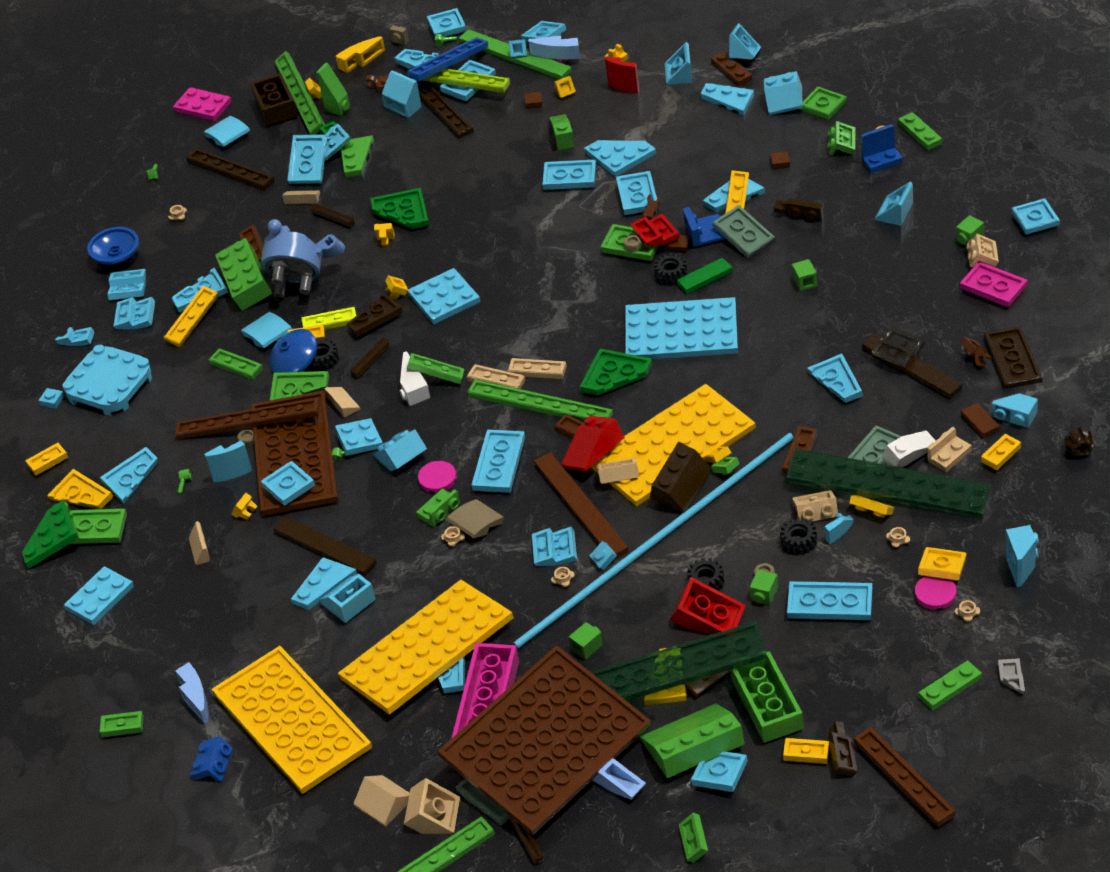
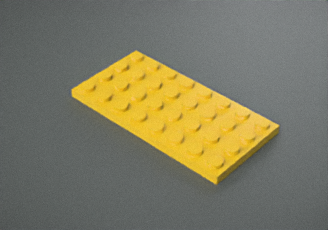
[591,384,756,507]
[338,580,514,714]
[212,646,373,794]

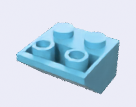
[382,70,421,118]
[373,430,427,471]
[319,574,376,623]

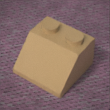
[404,778,460,835]

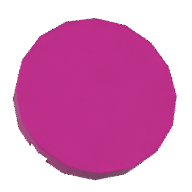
[418,461,457,493]
[915,576,956,610]

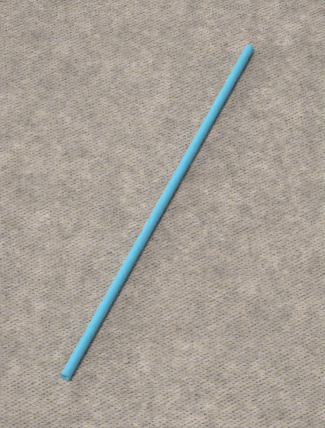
[513,433,794,649]

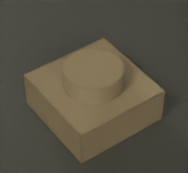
[390,25,409,45]

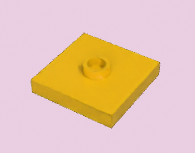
[918,547,967,581]

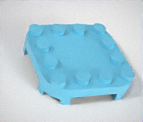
[63,345,152,415]

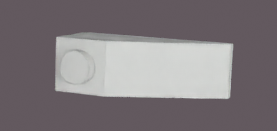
[399,351,430,406]
[882,431,936,472]

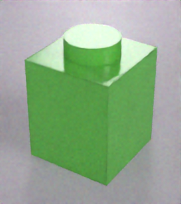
[956,215,984,246]
[792,259,817,291]
[750,569,778,605]
[569,622,603,660]

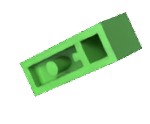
[316,63,350,116]
[549,114,575,151]

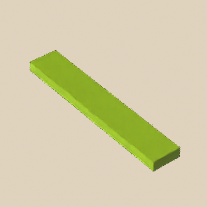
[423,69,510,93]

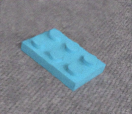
[440,60,496,101]
[287,135,327,184]
[542,160,596,190]
[616,171,659,215]
[64,566,134,625]

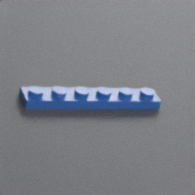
[407,37,488,81]

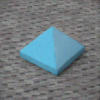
[509,39,527,58]

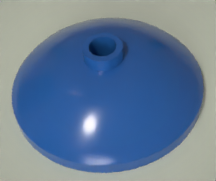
[87,227,139,265]
[269,329,317,373]

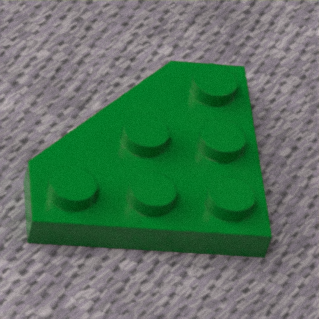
[370,188,429,229]
[580,349,653,395]
[22,500,79,568]

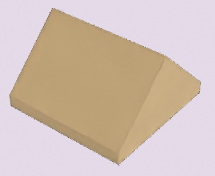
[354,775,410,827]

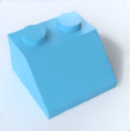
[764,71,803,115]
[1005,525,1039,587]

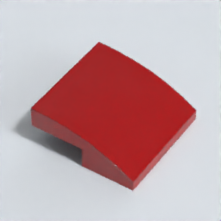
[605,57,639,94]
[630,214,680,246]

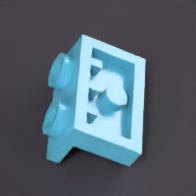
[325,124,351,161]

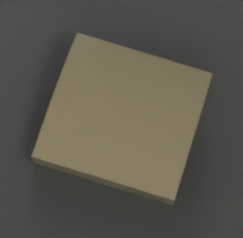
[446,499,504,538]

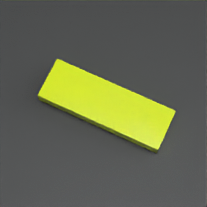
[302,307,356,330]

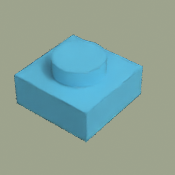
[38,388,64,409]
[589,541,617,570]

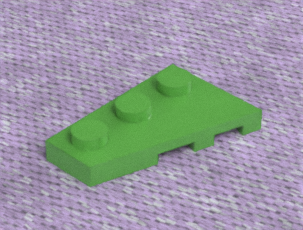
[341,135,374,178]
[270,371,329,400]

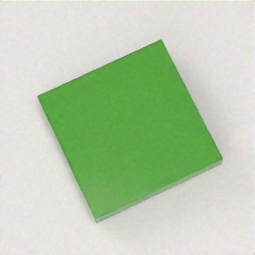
[800,87,847,120]

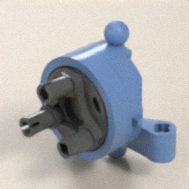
[260,219,345,298]

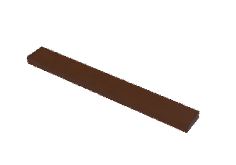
[175,398,320,440]
[534,452,629,558]

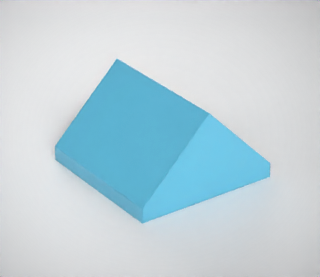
[729,23,761,59]
[665,42,692,85]
[875,182,913,226]

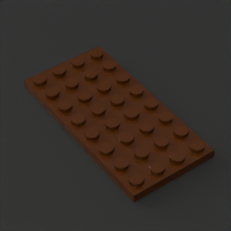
[251,390,338,516]

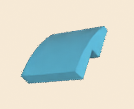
[204,116,250,147]
[107,269,146,300]
[113,297,155,330]
[241,312,292,348]
[204,441,252,482]
[532,527,577,566]

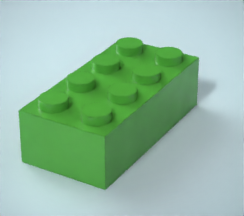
[215,237,273,311]
[730,651,804,743]

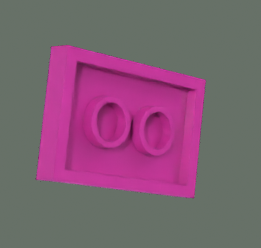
[173,87,232,121]
[960,262,1028,307]

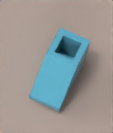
[992,393,1038,428]

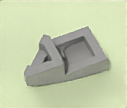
[998,658,1025,694]

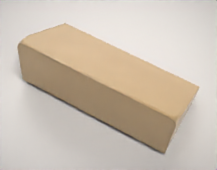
[282,191,320,205]
[324,387,360,418]
[597,458,639,484]
[189,522,210,565]

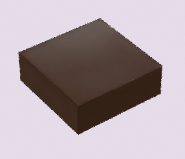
[525,92,542,108]
[770,151,790,169]
[669,235,690,252]

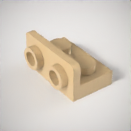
[967,233,999,268]
[927,427,972,473]
[792,490,838,523]

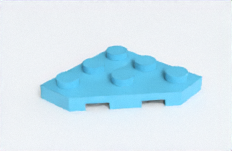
[584,140,656,177]

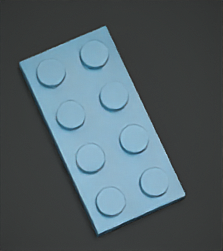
[471,429,525,493]
[787,581,873,620]

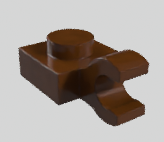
[366,75,388,92]
[643,194,661,220]
[960,337,991,368]

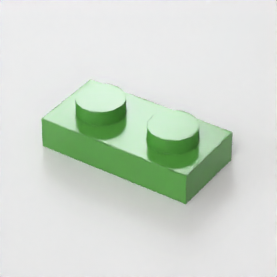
[100,711,144,737]
[679,813,708,863]

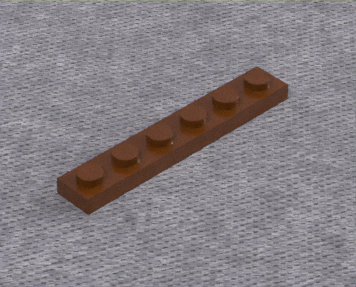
[854,727,956,827]

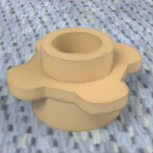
[168,205,187,220]
[441,526,465,546]
[886,527,910,548]
[551,567,575,587]
[955,600,980,622]

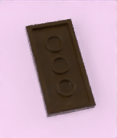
[984,326,1043,389]

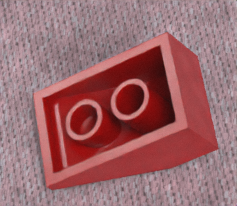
[561,415,625,471]
[670,577,746,639]

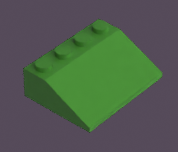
[640,703,745,778]

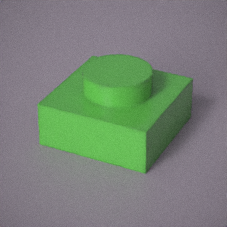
[711,457,739,475]

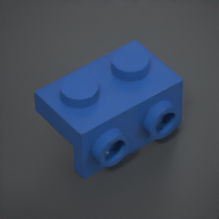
[190,736,233,782]

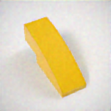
[335,36,385,73]

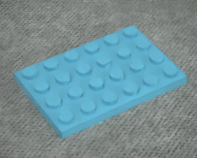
[626,297,738,359]

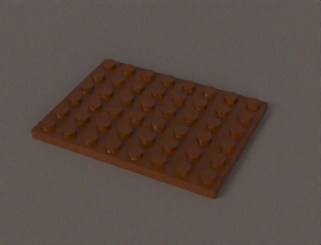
[438,645,651,836]

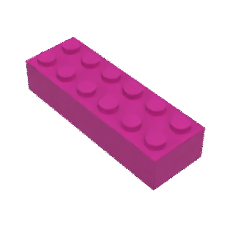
[452,643,519,738]

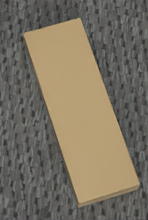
[508,358,566,379]
[467,364,525,389]

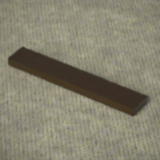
[417,81,474,139]
[186,148,275,191]
[862,334,962,399]
[273,516,377,577]

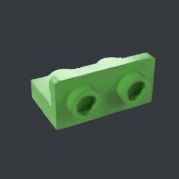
[827,121,855,156]
[416,489,460,527]

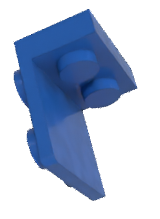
[861,124,903,173]
[683,207,726,247]

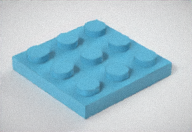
[408,268,481,325]

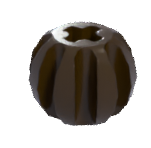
[1064,427,1094,457]

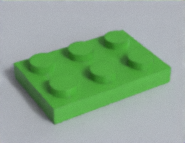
[600,224,659,261]
[70,509,127,544]

